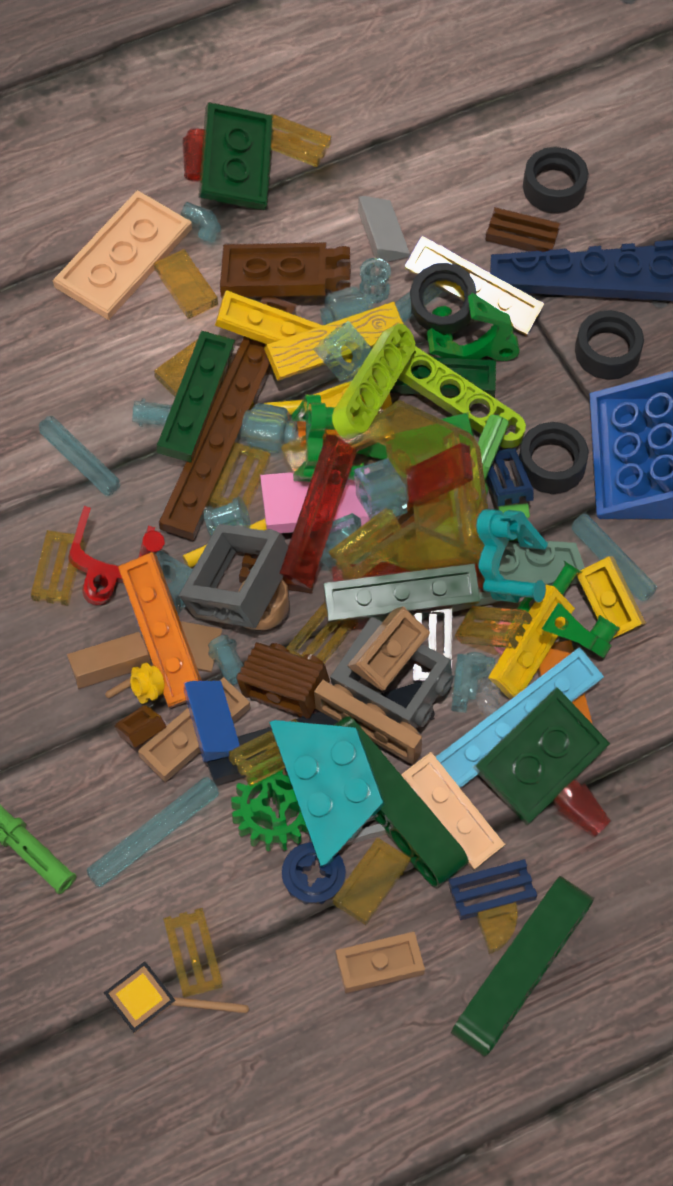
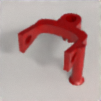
[68,506,165,605]

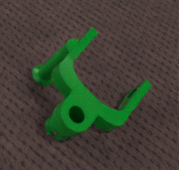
[427,292,520,361]
[292,394,364,484]
[516,561,620,658]

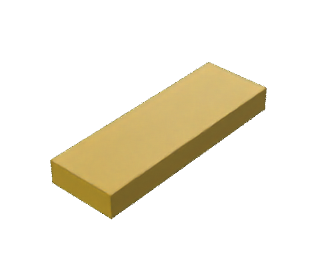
[488,585,575,699]

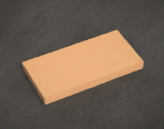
[53,190,192,320]

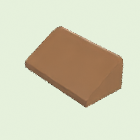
[347,607,431,691]
[67,632,151,689]

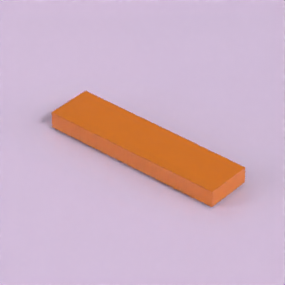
[118,552,202,708]

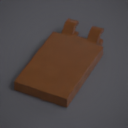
[220,242,351,297]

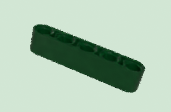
[333,716,469,888]
[451,876,594,1057]

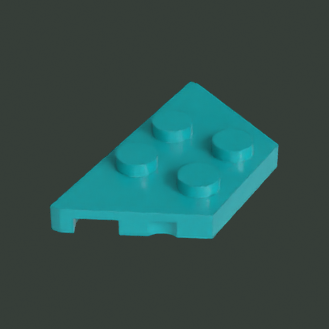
[270,720,385,867]

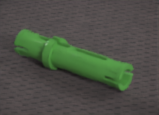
[0,805,77,894]

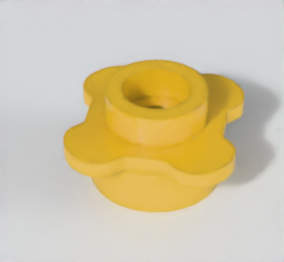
[130,663,164,704]

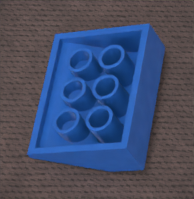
[590,371,673,519]

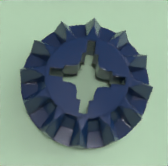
[282,842,346,905]

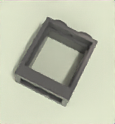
[179,524,294,628]
[330,617,454,729]

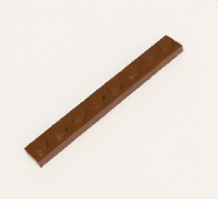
[159,297,296,540]

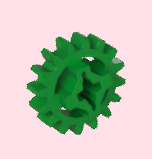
[231,765,309,851]

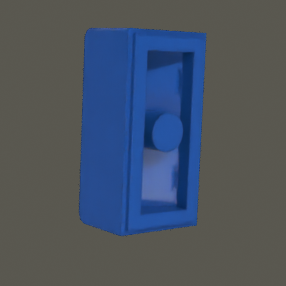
[184,681,241,762]

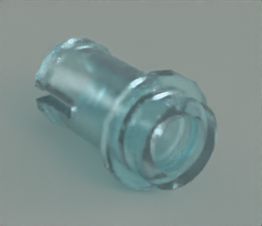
[132,398,172,427]
[208,635,243,685]

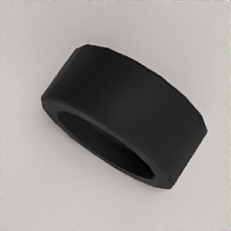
[523,146,589,213]
[410,262,477,334]
[575,310,644,380]
[519,422,589,494]

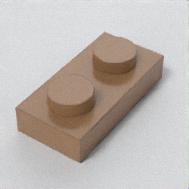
[335,932,425,993]

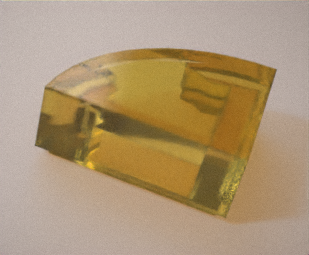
[477,902,518,954]

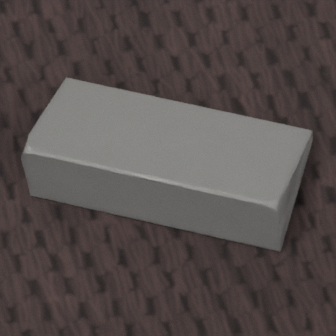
[358,196,410,264]

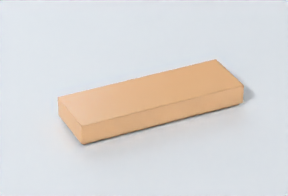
[401,752,505,870]

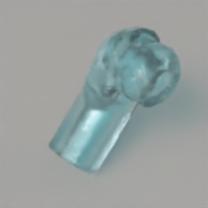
[181,202,221,243]

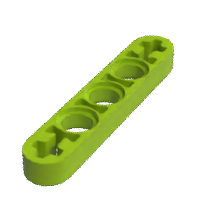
[332,324,416,439]
[385,345,526,448]

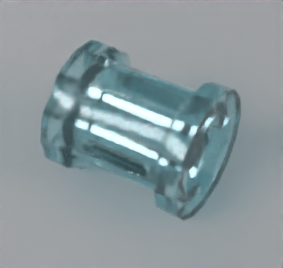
[359,258,391,304]
[204,496,250,535]

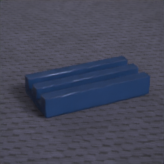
[486,448,534,506]
[448,859,537,921]

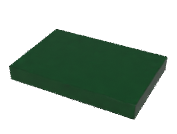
[198,102,273,210]
[472,687,610,824]

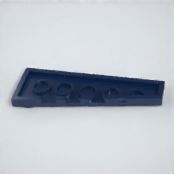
[490,240,673,301]

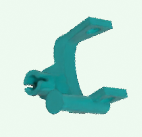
[476,509,548,603]

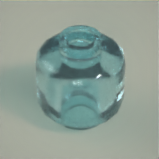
[320,286,373,325]
[241,403,296,453]

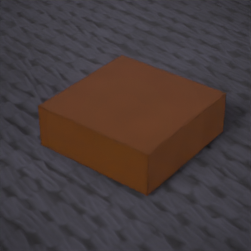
[114,705,167,748]

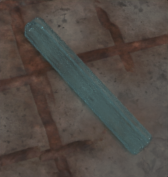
[87,777,219,887]

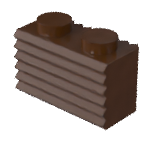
[237,642,330,719]

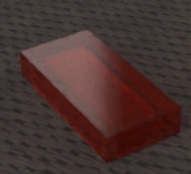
[406,443,473,506]

